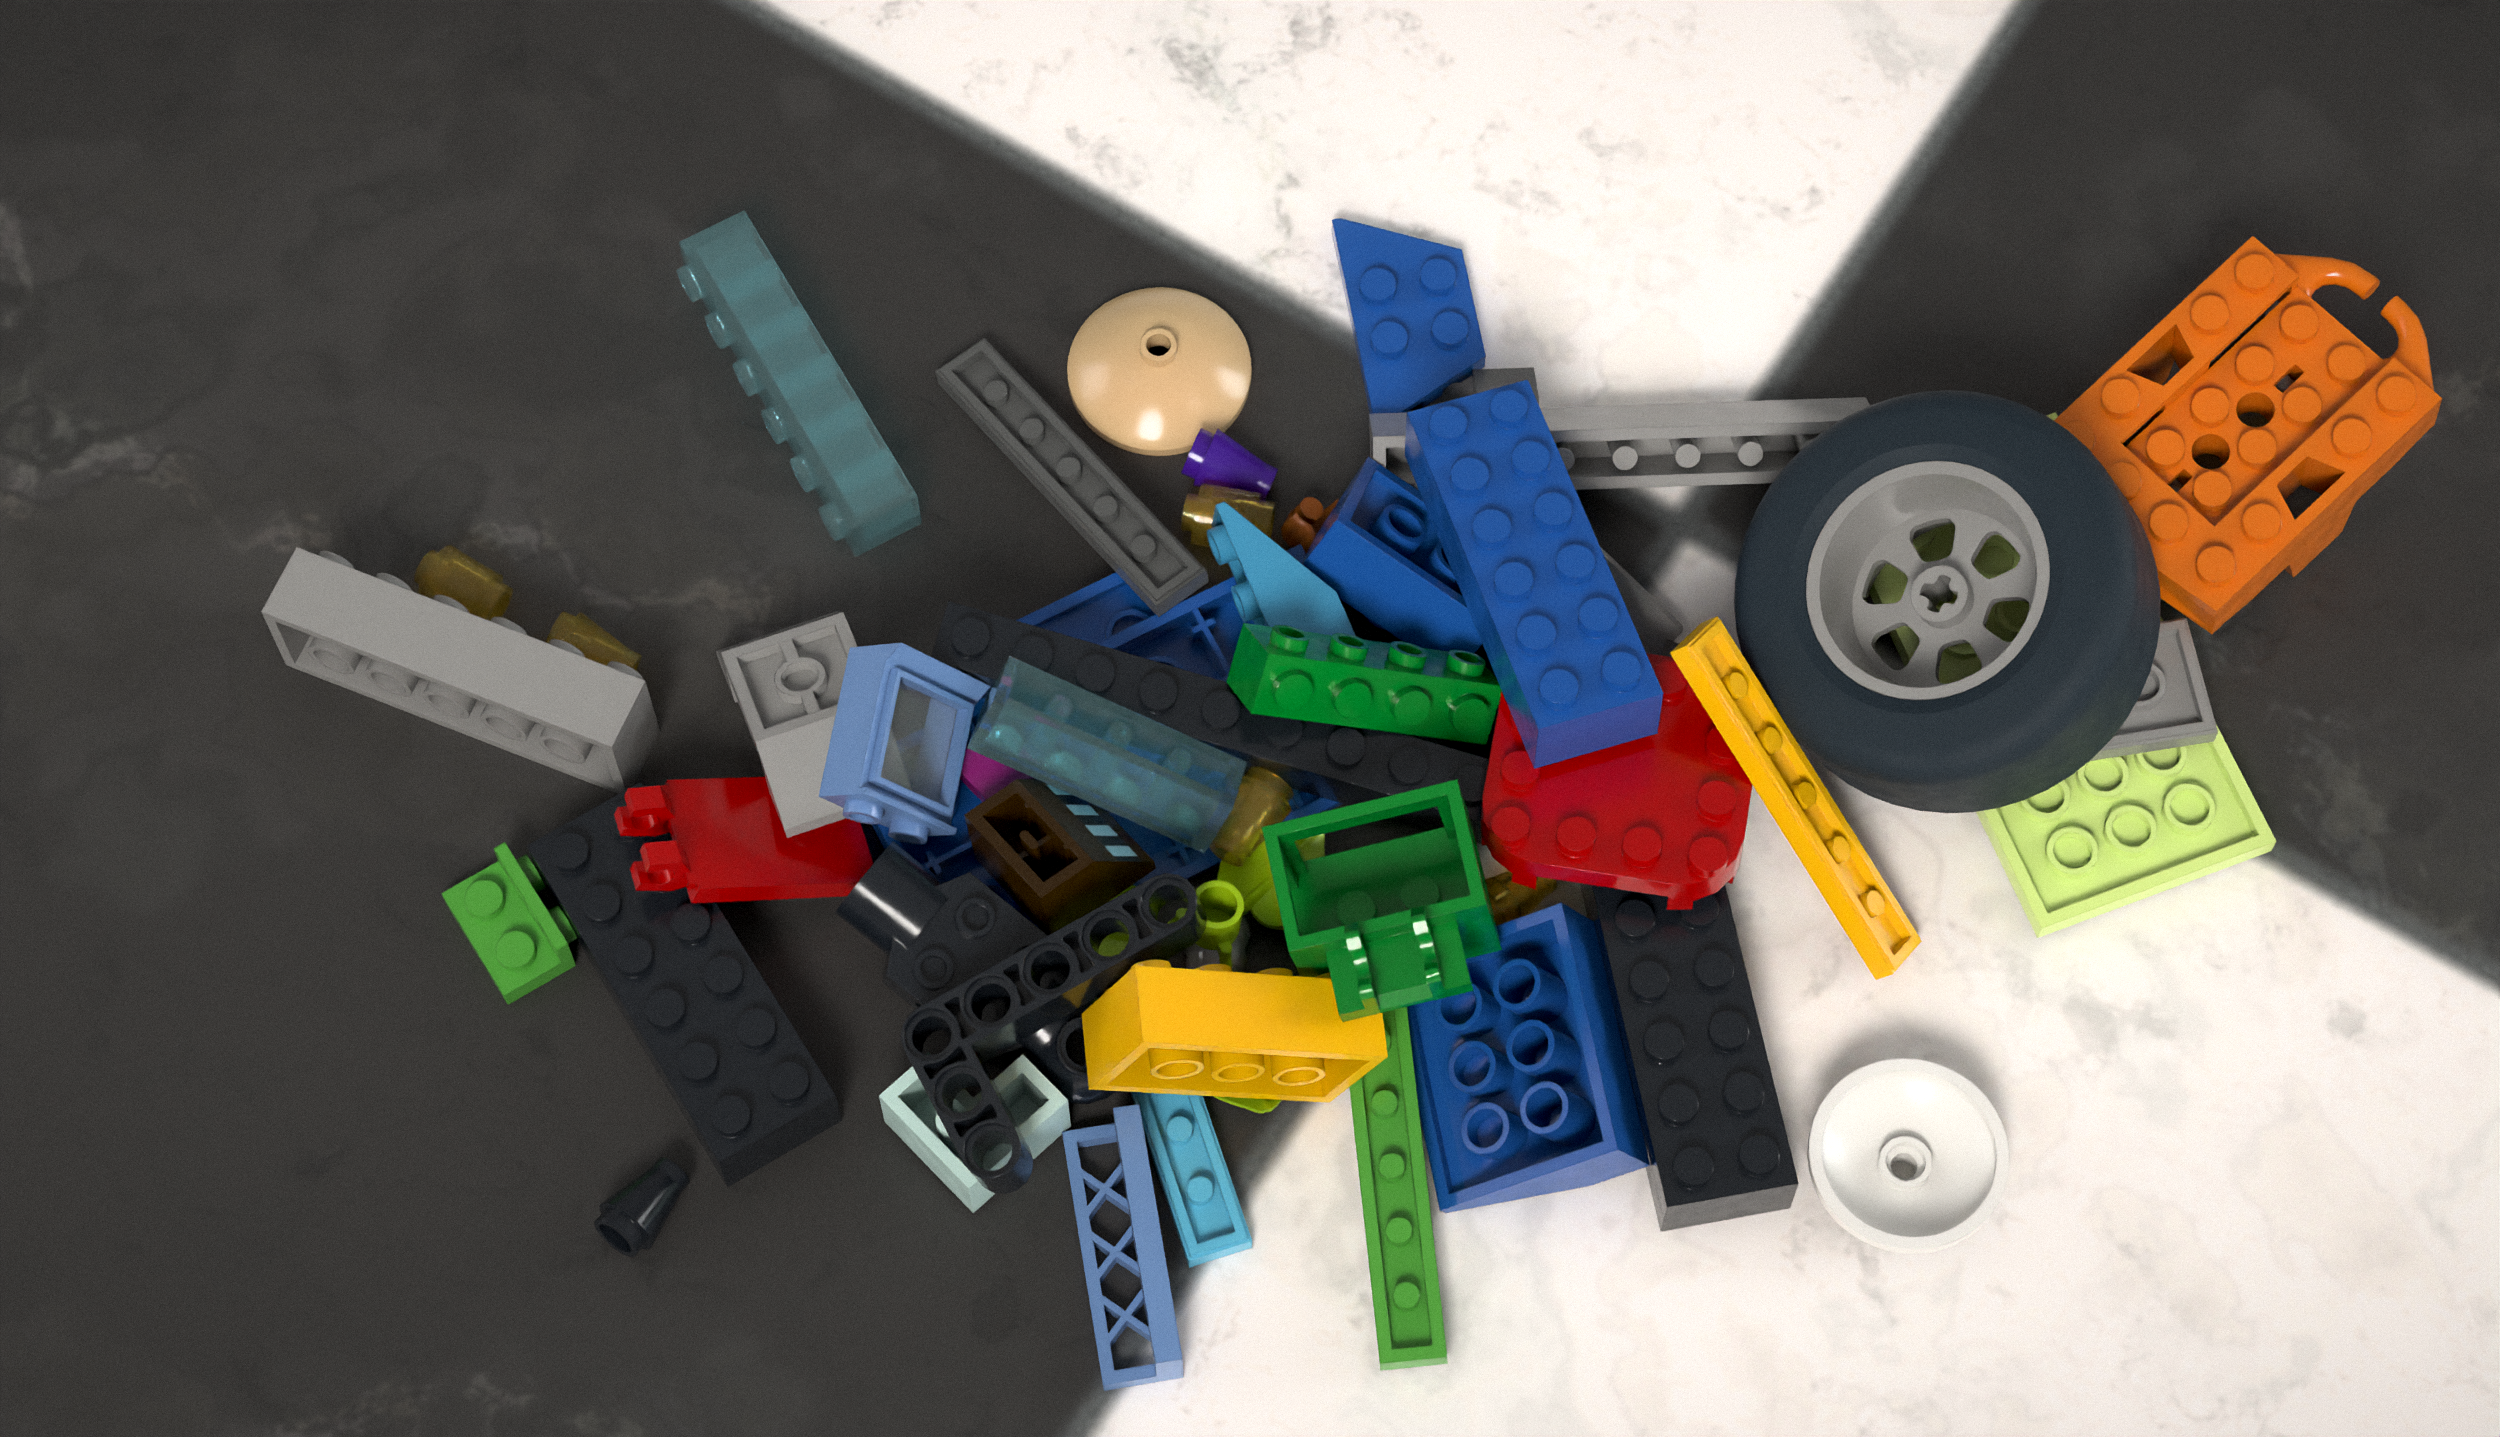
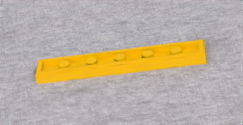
[1670,616,1922,980]

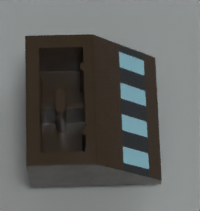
[964,779,1156,935]

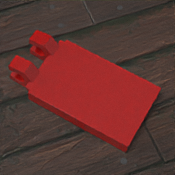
[614,777,873,903]

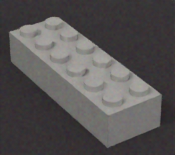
[261,547,661,794]

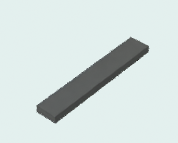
[935,338,1209,617]

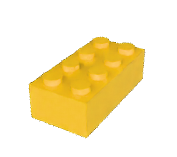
[1081,959,1388,1103]

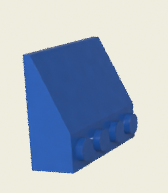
[1407,902,1650,1213]

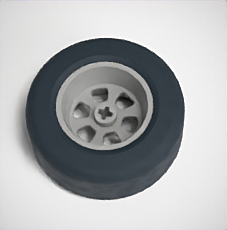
[1734,390,2160,813]

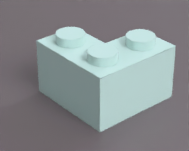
[879,1052,1071,1213]

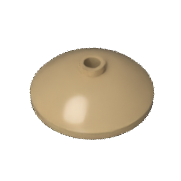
[1067,287,1252,456]

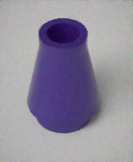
[1181,428,1278,503]

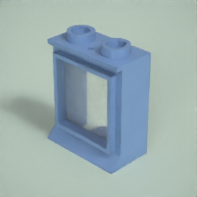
[818,643,991,844]

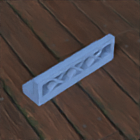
[1062,1104,1184,1391]

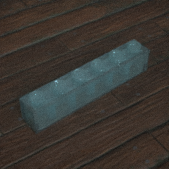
[677,210,922,557]

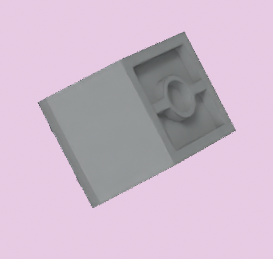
[716,611,909,838]

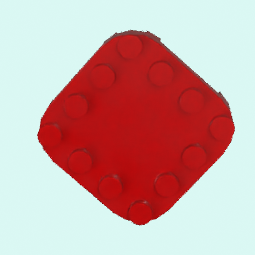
[1481,653,1752,910]

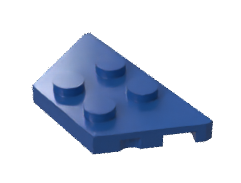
[1331,218,1486,414]

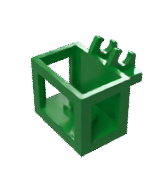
[1262,779,1502,1022]

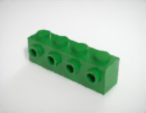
[1226,623,1502,745]

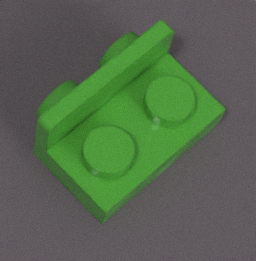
[441,842,577,1005]

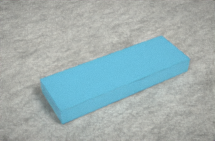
[1130,1092,1252,1268]

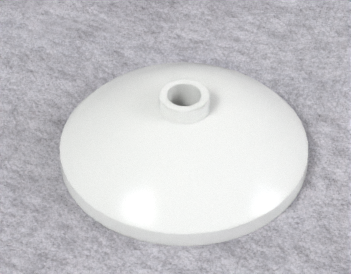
[1807,1058,2010,1254]

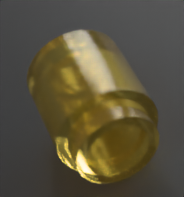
[1181,483,1276,548]
[414,545,513,621]

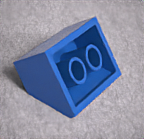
[1301,457,1482,654]

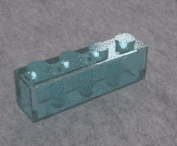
[967,656,1247,853]

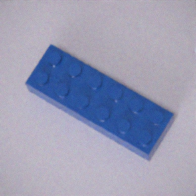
[1405,379,1664,769]

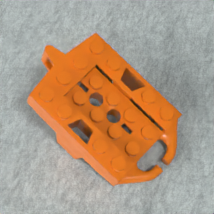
[2054,236,2442,634]

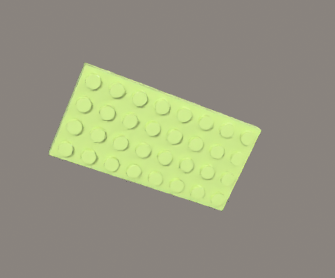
[1869,412,2277,938]

